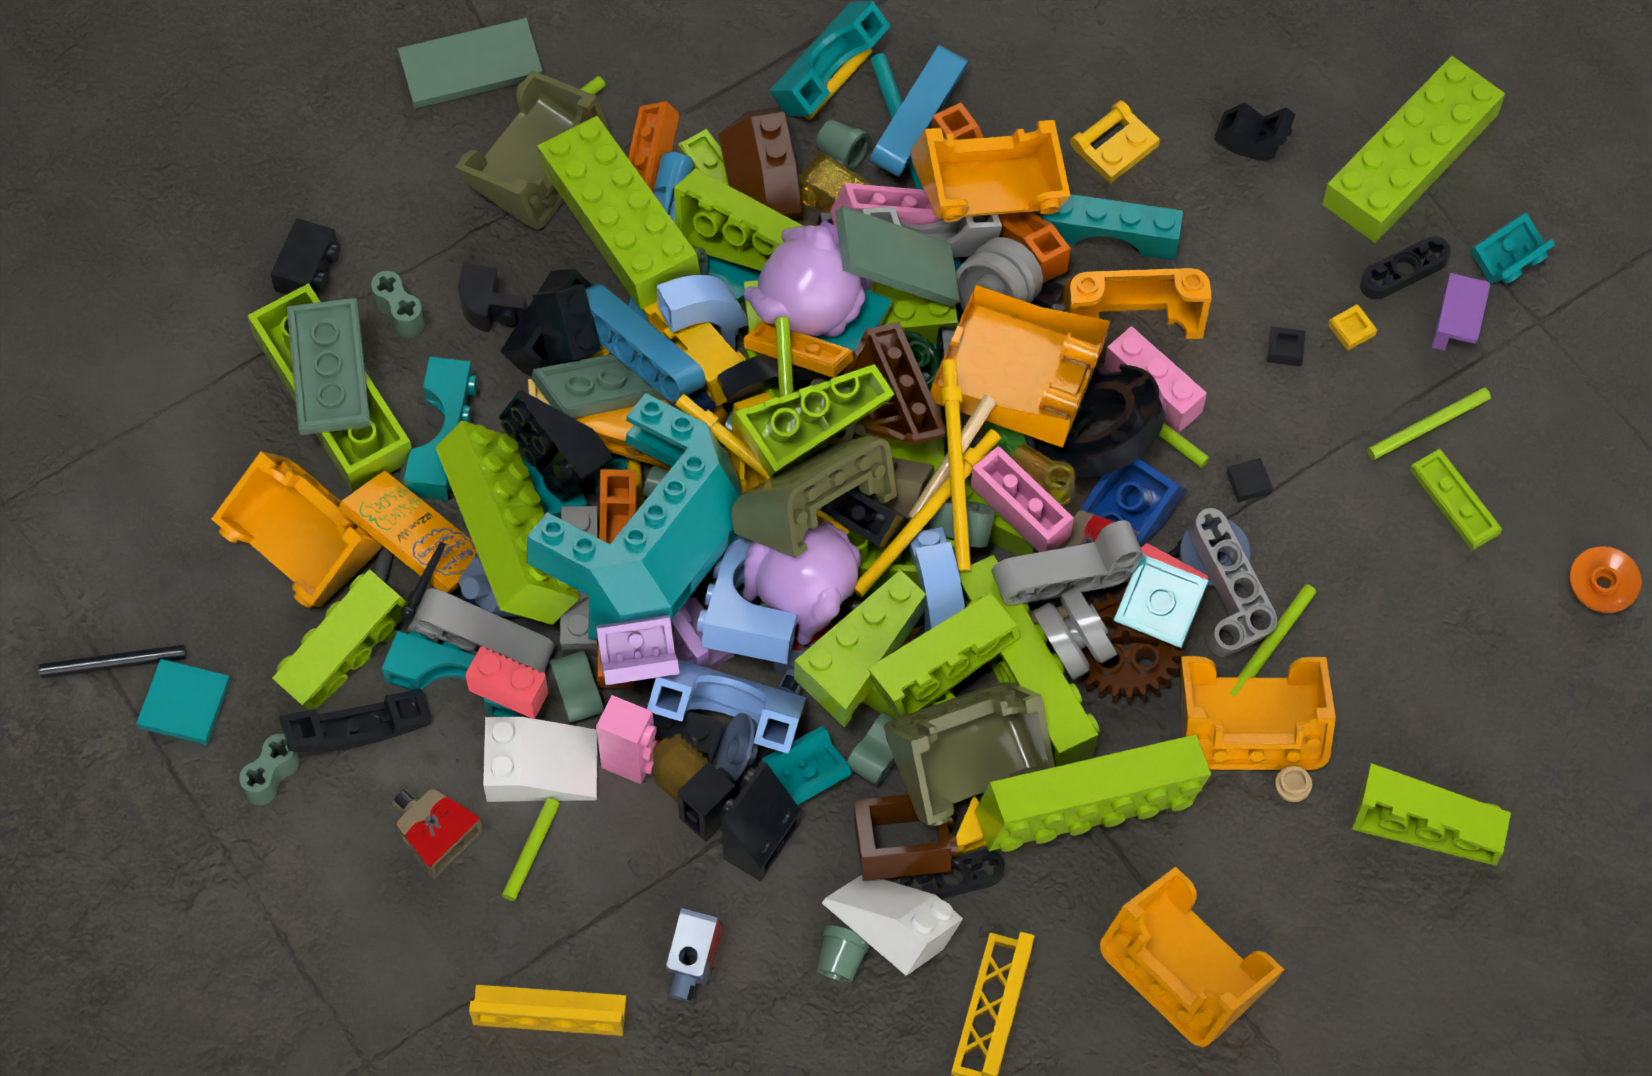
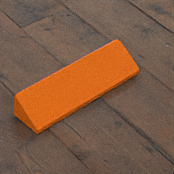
[628,101,679,192]

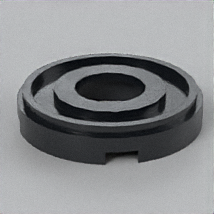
[1034,364,1166,479]

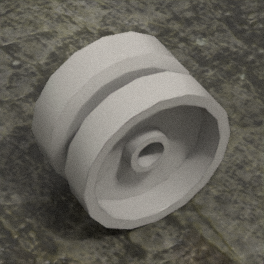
[956,237,1043,318]
[1033,586,1117,680]

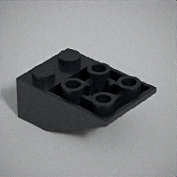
[499,390,614,502]
[720,760,801,881]

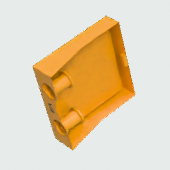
[930,285,1111,448]

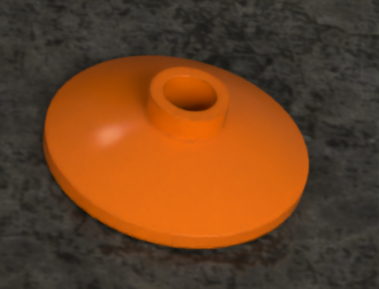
[1569,546,1642,613]

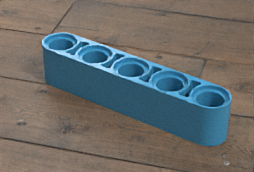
[869,45,969,177]
[585,284,705,402]

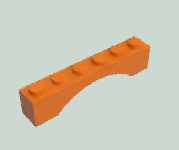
[931,102,1071,283]
[597,469,636,689]

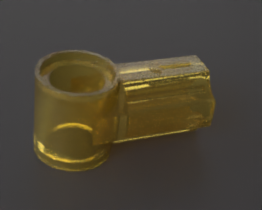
[1011,443,1075,506]

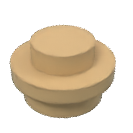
[1275,766,1312,802]

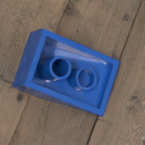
[1079,457,1187,547]

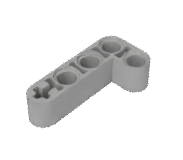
[1188,508,1277,657]
[991,520,1143,605]
[406,588,555,673]

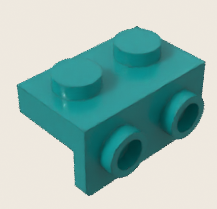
[1469,213,1556,284]
[762,726,852,805]

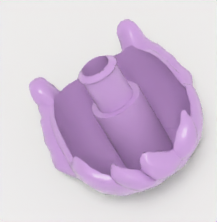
[744,225,865,337]
[743,521,861,645]

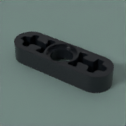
[1360,236,1451,300]
[900,849,1005,899]

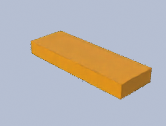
[744,321,853,378]

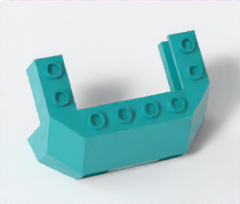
[527,393,743,640]

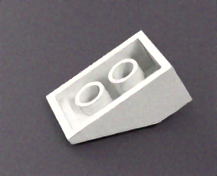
[483,717,598,802]
[822,875,963,976]

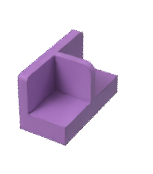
[1431,273,1490,351]

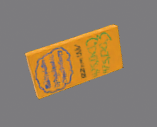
[338,470,478,594]

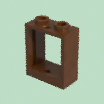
[853,794,958,881]

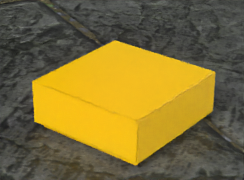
[1328,304,1377,351]

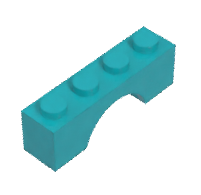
[769,1,891,116]
[1043,194,1183,260]
[404,356,478,501]
[382,631,525,717]

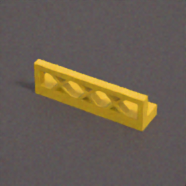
[951,932,1035,1076]
[469,985,627,1036]

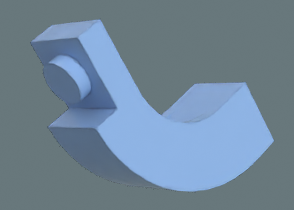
[657,275,748,350]
[908,527,965,633]

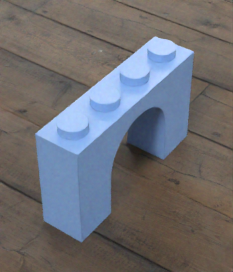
[697,535,797,664]
[647,659,806,754]

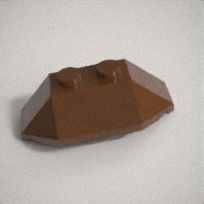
[719,107,802,218]
[843,322,947,445]

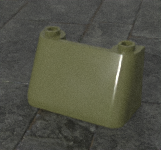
[455,70,610,229]
[732,435,897,558]
[884,682,1055,826]

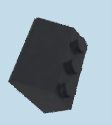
[500,268,593,377]

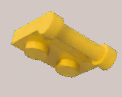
[1070,100,1160,184]

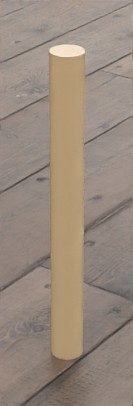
[908,394,997,518]

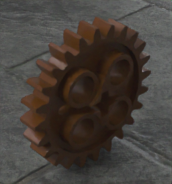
[1076,590,1185,704]

